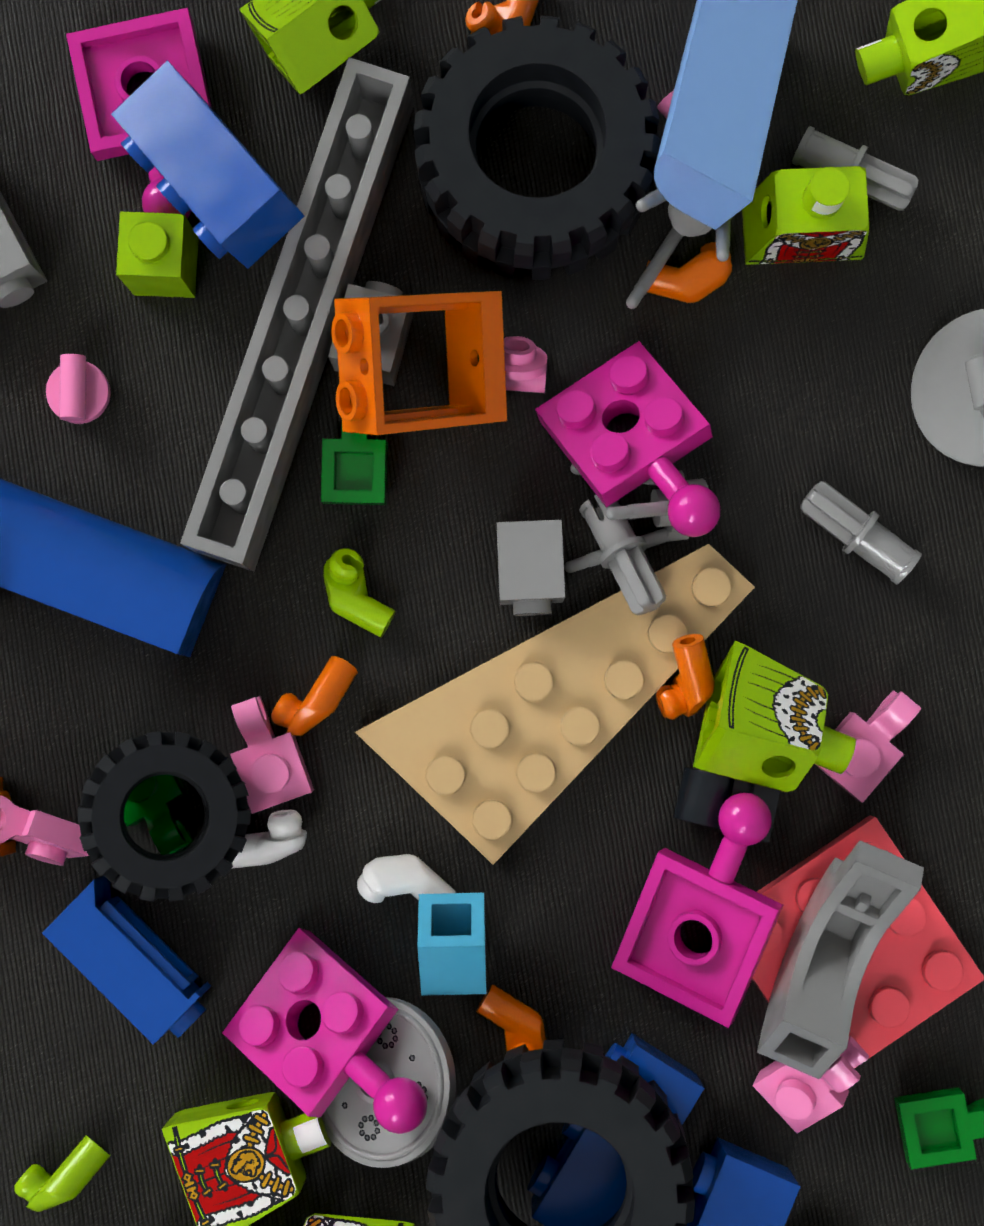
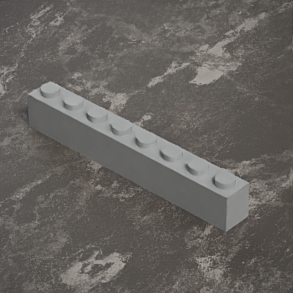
[180,57,414,572]

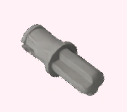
[792,126,919,211]
[800,481,922,585]
[579,495,666,615]

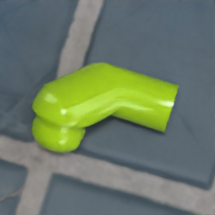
[323,548,396,638]
[14,1135,110,1212]

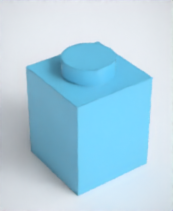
[417,893,487,996]

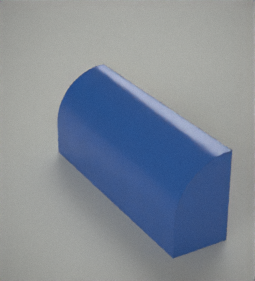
[0,479,227,657]

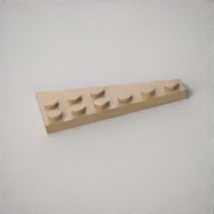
[355,544,755,865]

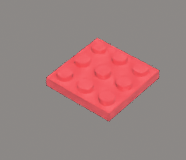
[752,815,984,1069]

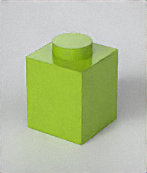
[116,211,199,298]

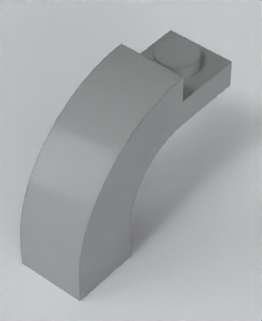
[757,840,924,1079]

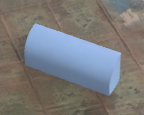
[654,0,798,230]

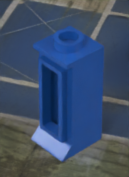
[42,876,211,1045]

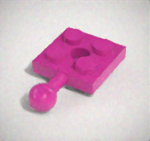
[66,7,212,219]
[535,341,721,537]
[611,793,783,1028]
[222,928,427,1134]

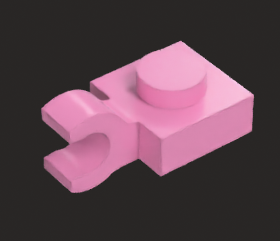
[815,691,921,803]
[230,696,314,814]
[0,795,89,866]
[752,1036,869,1134]

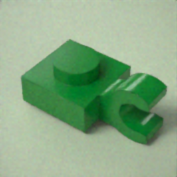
[321,431,388,505]
[124,775,194,855]
[894,1087,984,1170]

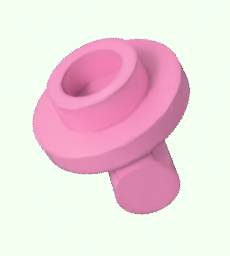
[504,336,548,393]
[46,354,111,424]

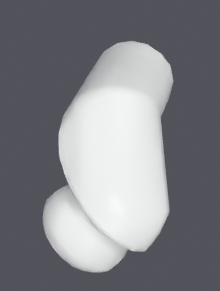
[231,810,307,869]
[357,854,456,903]

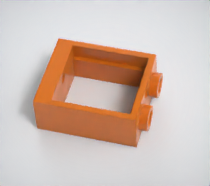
[331,291,507,435]

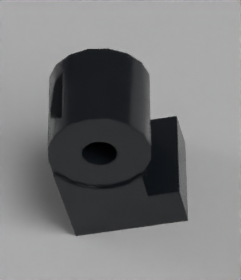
[673,767,780,843]

